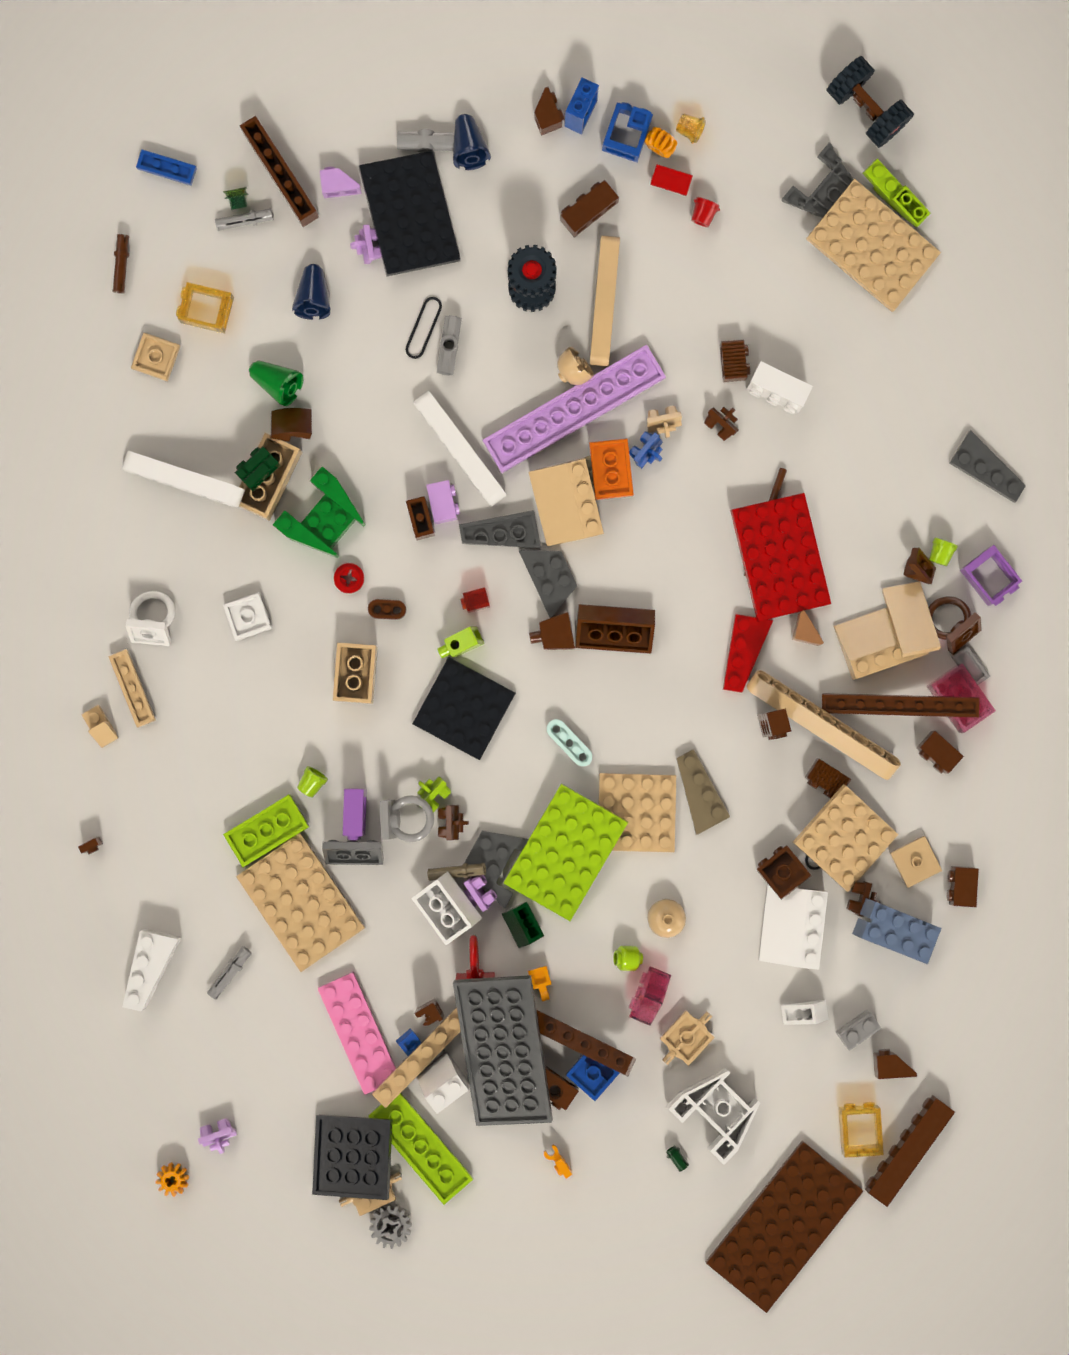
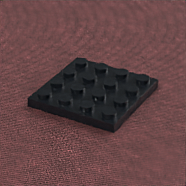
[412,657,516,760]
[312,1115,393,1200]

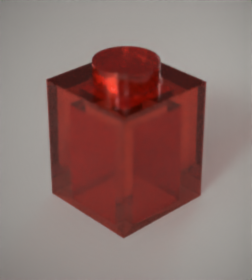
[460,587,490,613]

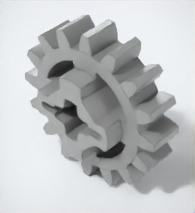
[369,1204,412,1249]

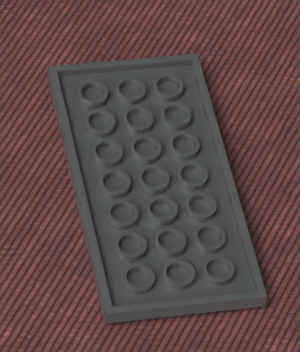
[453,975,553,1126]

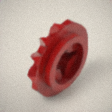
[334,563,364,593]

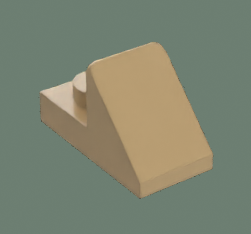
[82,705,119,748]

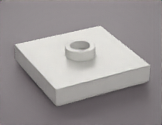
[223,592,272,641]

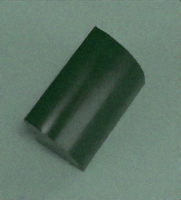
[502,902,544,948]

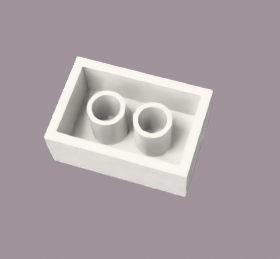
[747,361,813,414]
[411,872,482,945]

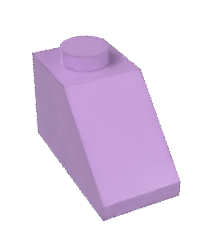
[320,167,362,198]

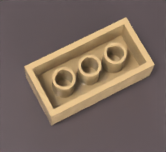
[239,433,302,521]

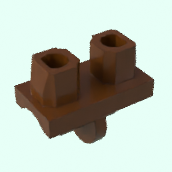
[704,407,739,441]
[438,805,469,840]
[846,881,881,917]

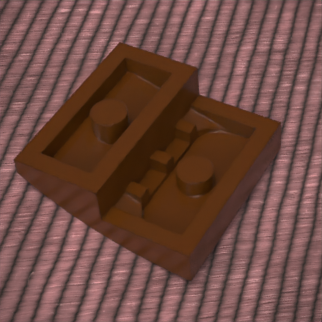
[271,408,312,442]

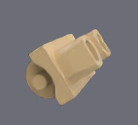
[647,406,682,438]

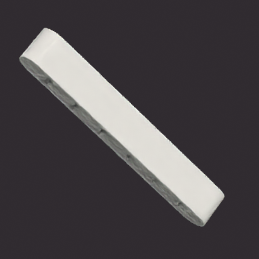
[413,391,506,506]
[122,451,245,508]

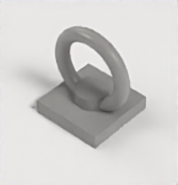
[380,795,434,842]

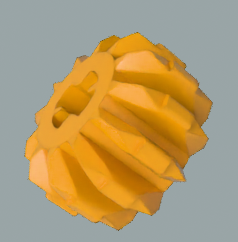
[644,127,678,158]
[156,1162,190,1197]

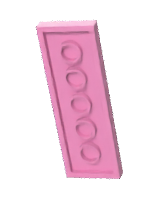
[318,972,396,1095]

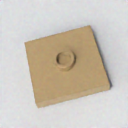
[131,333,181,382]
[890,836,942,888]

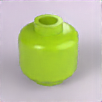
[613,946,643,971]

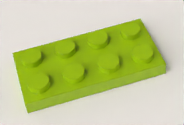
[223,794,310,867]

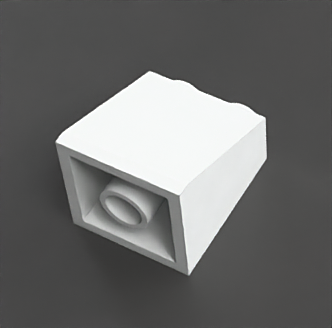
[417,1052,469,1114]

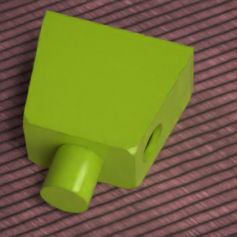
[437,626,485,658]

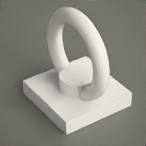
[126,591,175,646]

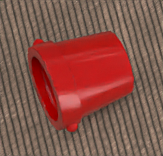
[691,197,720,227]

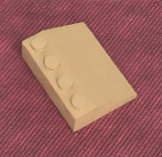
[528,458,604,546]
[833,608,929,680]

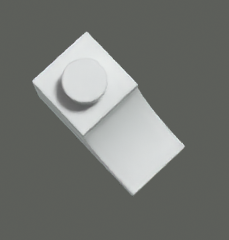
[781,1000,829,1025]

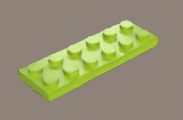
[368,1093,473,1205]

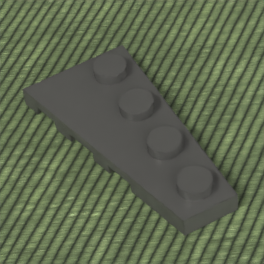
[459,510,541,548]

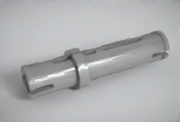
[215,208,274,231]
[207,946,252,1000]

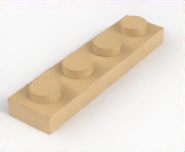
[108,649,156,728]

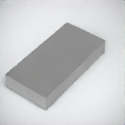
[951,645,990,688]

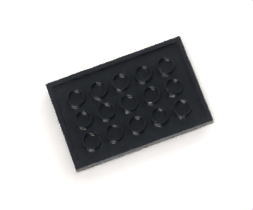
[359,151,460,277]

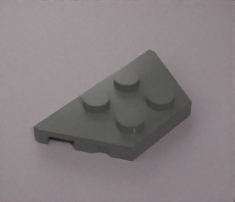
[519,550,577,618]

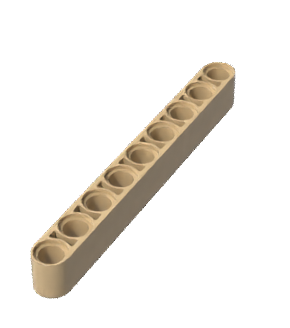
[747,670,901,780]

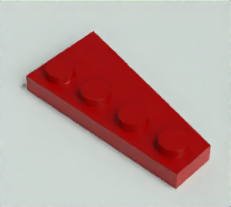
[723,614,773,693]

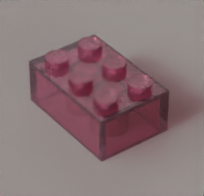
[926,663,996,733]

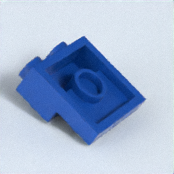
[566,1055,620,1101]

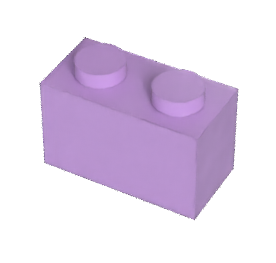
[426,480,460,524]

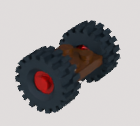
[826,56,914,148]
[508,245,557,312]

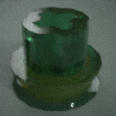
[223,187,249,210]

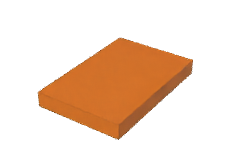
[589,438,634,500]

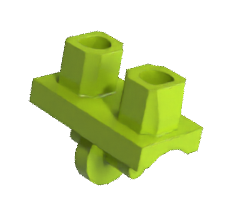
[417,776,451,812]

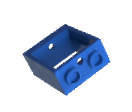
[565,77,599,135]
[602,102,653,163]

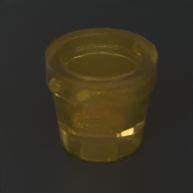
[676,114,706,144]

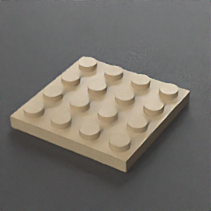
[599,773,676,852]
[793,784,898,892]

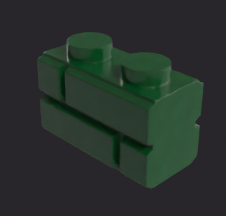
[234,446,281,491]

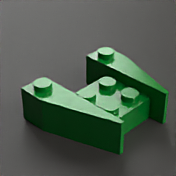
[273,467,365,558]

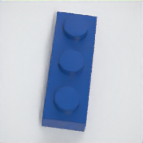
[136,150,197,186]

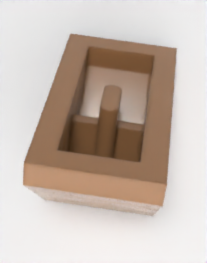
[792,610,824,646]

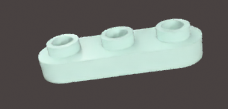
[547,719,592,767]

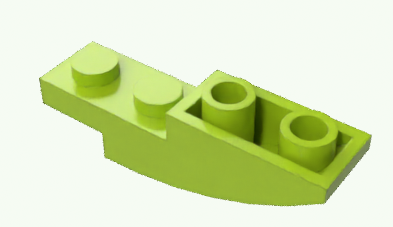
[862,159,931,227]

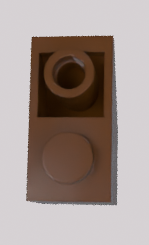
[534,87,564,136]

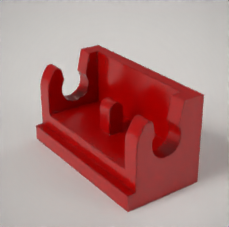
[650,164,693,196]

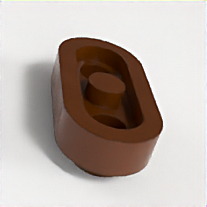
[368,599,406,620]

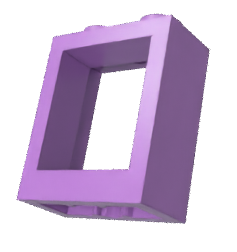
[960,545,1022,606]
[343,789,367,840]

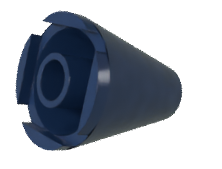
[453,114,491,170]
[292,264,331,320]

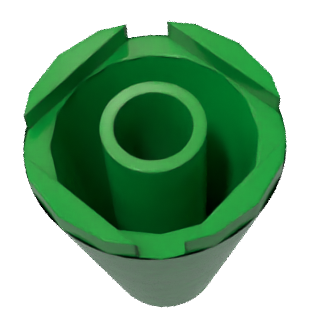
[249,360,304,406]

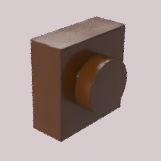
[78,837,103,855]

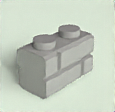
[836,1010,882,1051]

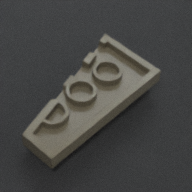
[676,749,730,835]

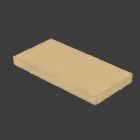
[882,581,941,657]

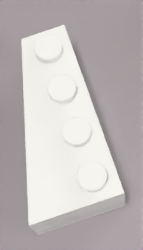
[122,929,182,1011]

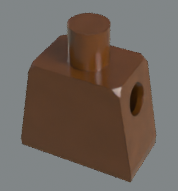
[529,612,575,650]

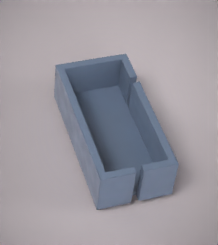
[852,898,942,964]

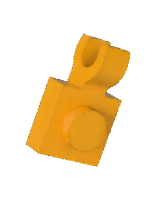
[528,966,552,1001]
[544,1144,572,1179]

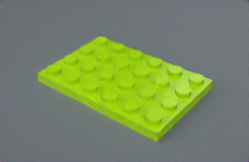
[504,783,628,921]

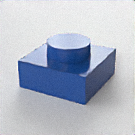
[627,106,651,132]
[396,1028,422,1056]

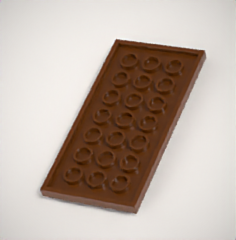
[705,1140,863,1313]

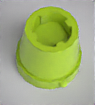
[929,538,958,566]
[297,766,328,798]

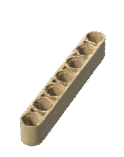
[589,235,620,366]

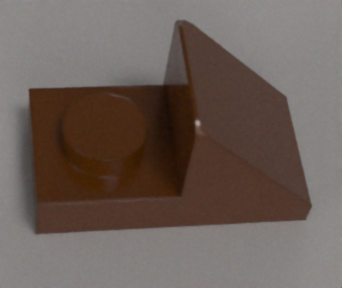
[903,548,936,584]

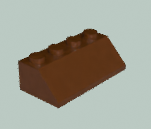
[575,604,655,654]

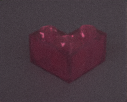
[628,966,671,1026]

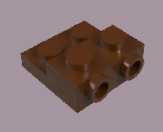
[757,845,811,900]

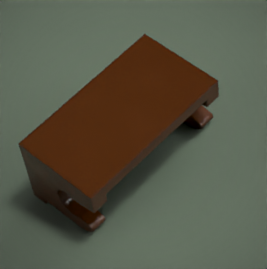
[414,998,444,1026]

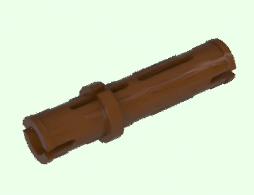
[112,234,129,294]

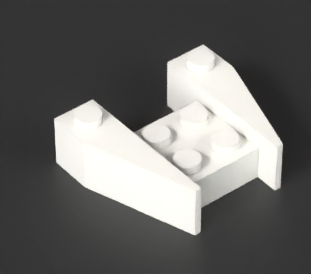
[666,1069,760,1165]

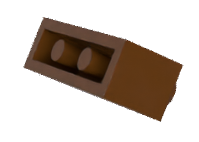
[560,180,619,238]

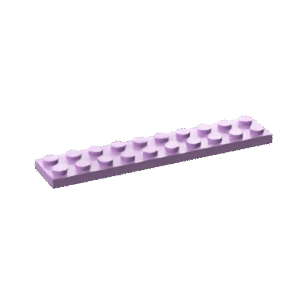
[482,345,666,474]

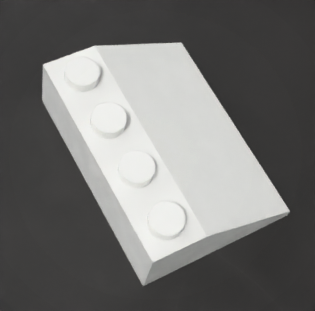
[759,884,828,970]

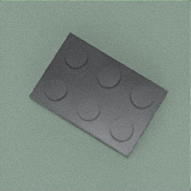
[322,840,384,865]

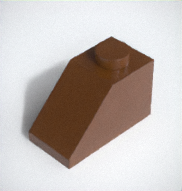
[873,1049,917,1079]

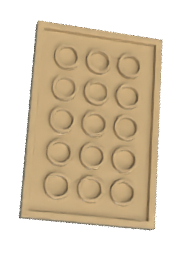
[806,179,941,312]
[236,833,365,972]

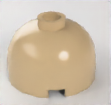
[557,347,594,385]
[647,899,686,938]

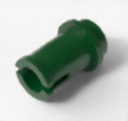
[666,1145,689,1172]

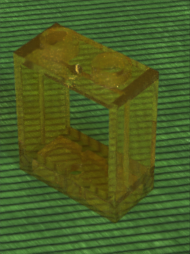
[176,282,234,334]
[839,1102,884,1158]

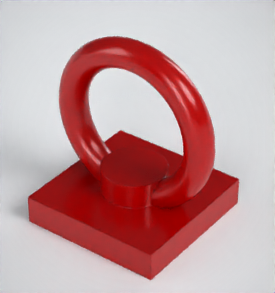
[455,935,495,980]

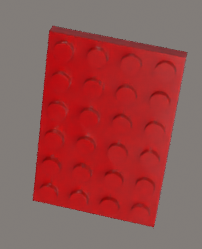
[730,493,831,622]

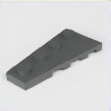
[949,430,1026,503]

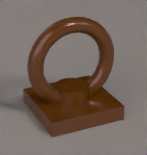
[928,596,982,655]

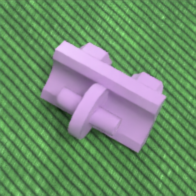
[350,225,381,264]
[463,875,497,912]
[198,1118,237,1154]

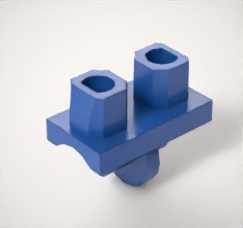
[629,431,663,469]

